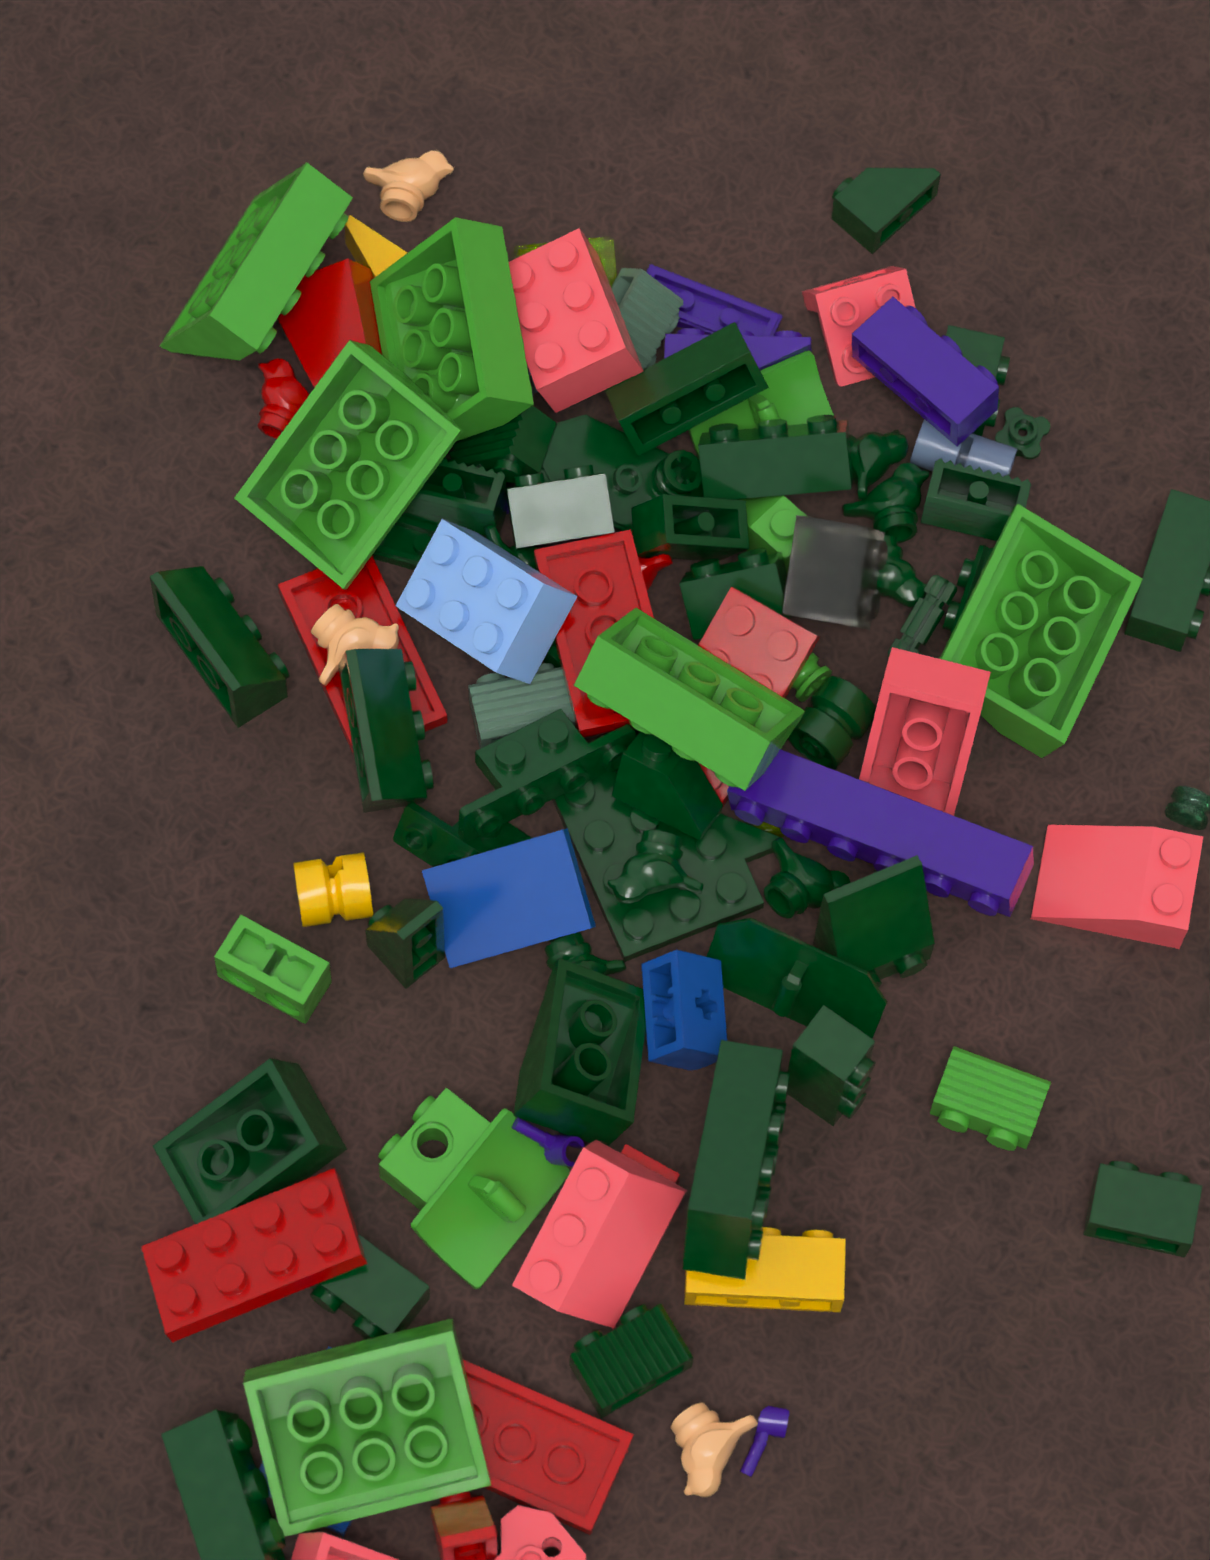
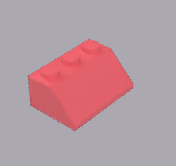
[512,1140,687,1328]

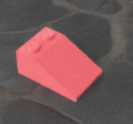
[1031,825,1203,949]

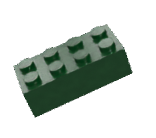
[682,1040,790,1280]

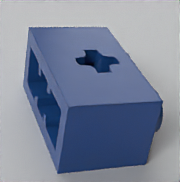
[641,950,727,1070]

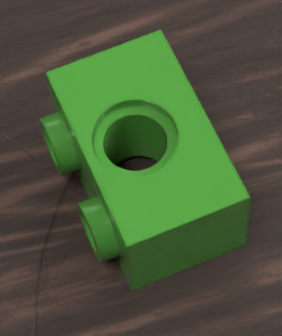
[378,1088,491,1211]

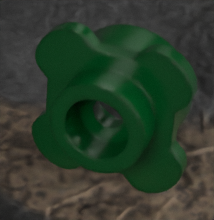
[995,407,1050,459]

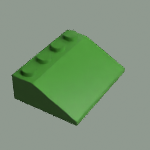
[160,163,353,360]
[370,217,534,441]
[234,340,463,589]
[939,504,1143,758]
[243,1319,491,1536]

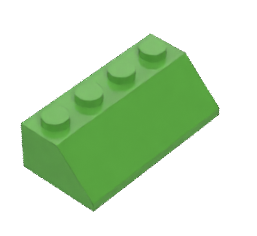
[574,608,805,791]

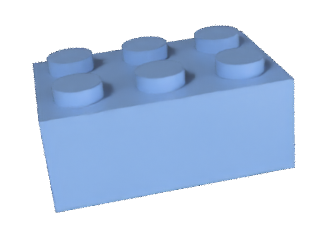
[395,519,578,684]

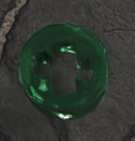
[1164,786,1210,830]

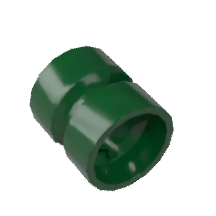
[788,676,876,770]

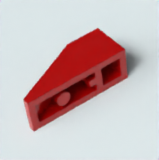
[430,1491,497,1560]

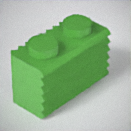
[930,1046,1051,1151]

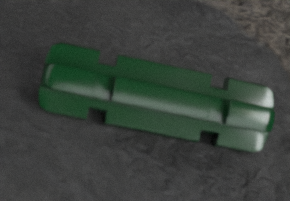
[888,575,957,656]

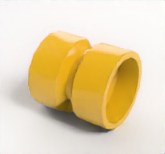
[293,852,373,927]

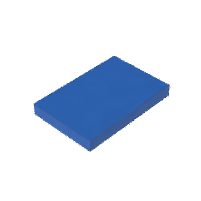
[422,828,596,968]

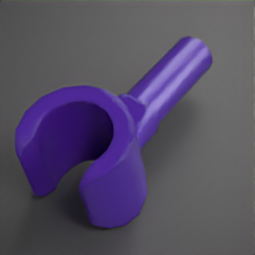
[512,1117,585,1167]
[739,1406,789,1477]

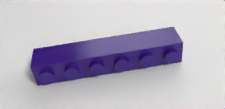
[727,749,1034,917]

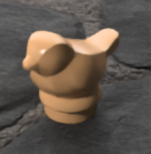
[363,151,454,222]
[311,604,399,686]
[671,1403,758,1497]

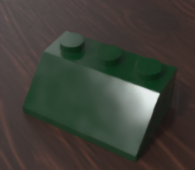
[150,566,290,728]
[338,649,434,813]

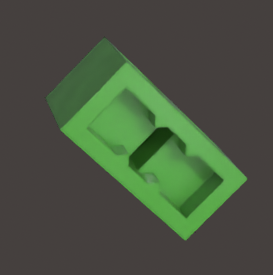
[214,915,332,1024]

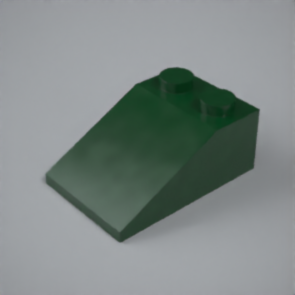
[813,855,935,988]
[513,958,646,1146]
[153,1058,347,1224]

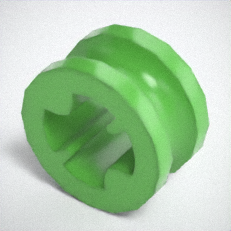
[792,653,832,702]

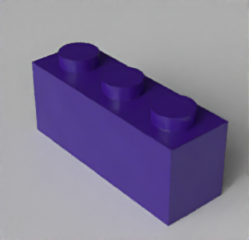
[852,297,999,447]

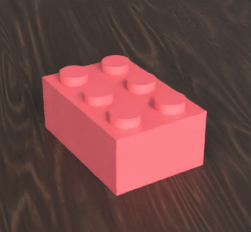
[509,228,644,413]
[859,647,991,816]

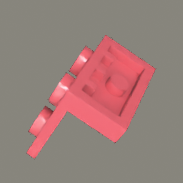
[802,266,916,387]

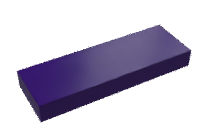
[646,264,783,336]

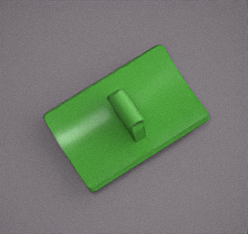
[688,350,834,461]
[411,1108,570,1289]

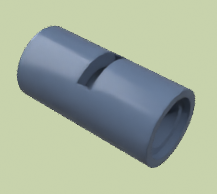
[910,419,1018,477]

